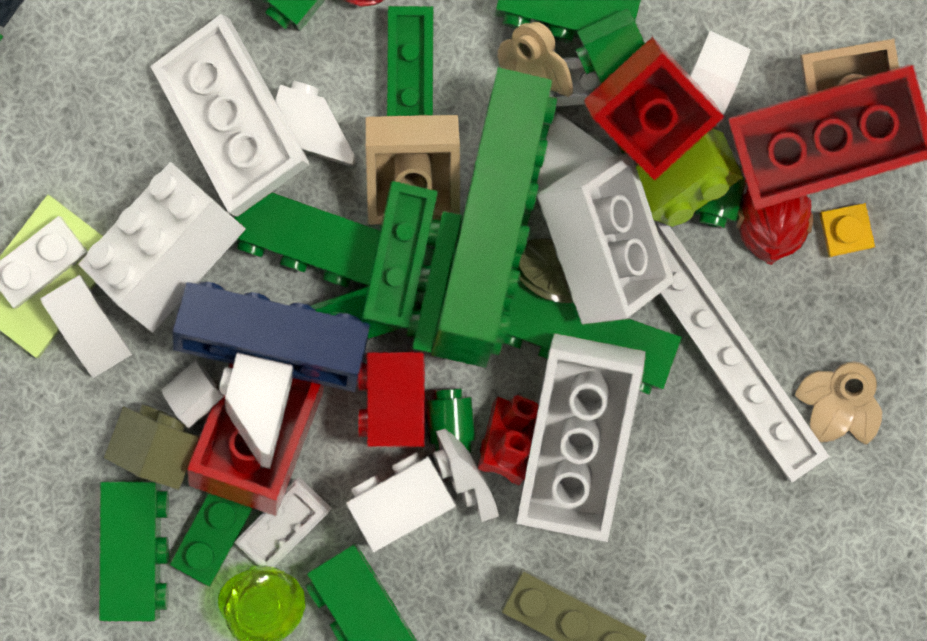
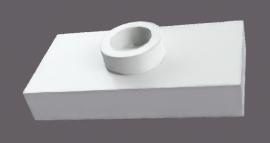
[234,477,332,574]

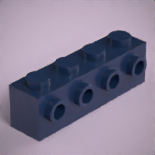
[173,282,370,392]

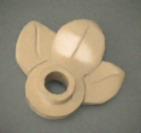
[498,22,573,97]
[795,361,882,444]

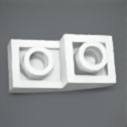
[41,275,132,378]
[162,359,223,428]
[433,429,499,522]

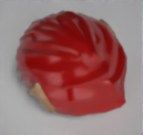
[736,188,814,265]

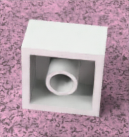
[346,452,456,553]

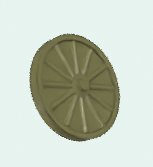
[515,238,573,303]

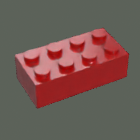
[728,64,927,210]

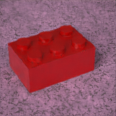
[187,364,324,516]

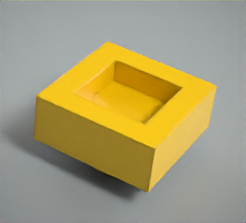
[819,203,875,258]

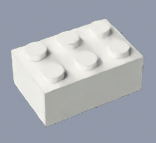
[537,154,675,324]
[78,162,245,333]

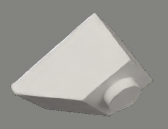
[690,31,751,129]
[275,81,356,168]
[219,353,292,468]

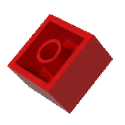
[583,37,724,181]
[358,352,425,447]

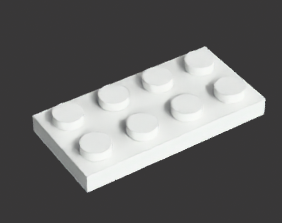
[150,14,310,216]

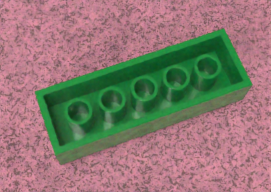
[431,67,557,368]

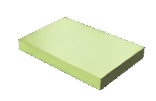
[0,195,103,358]

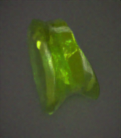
[218,565,306,641]

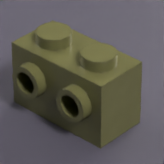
[104,404,199,490]

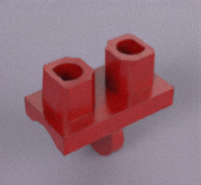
[478,395,539,486]

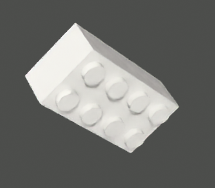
[516,333,646,542]

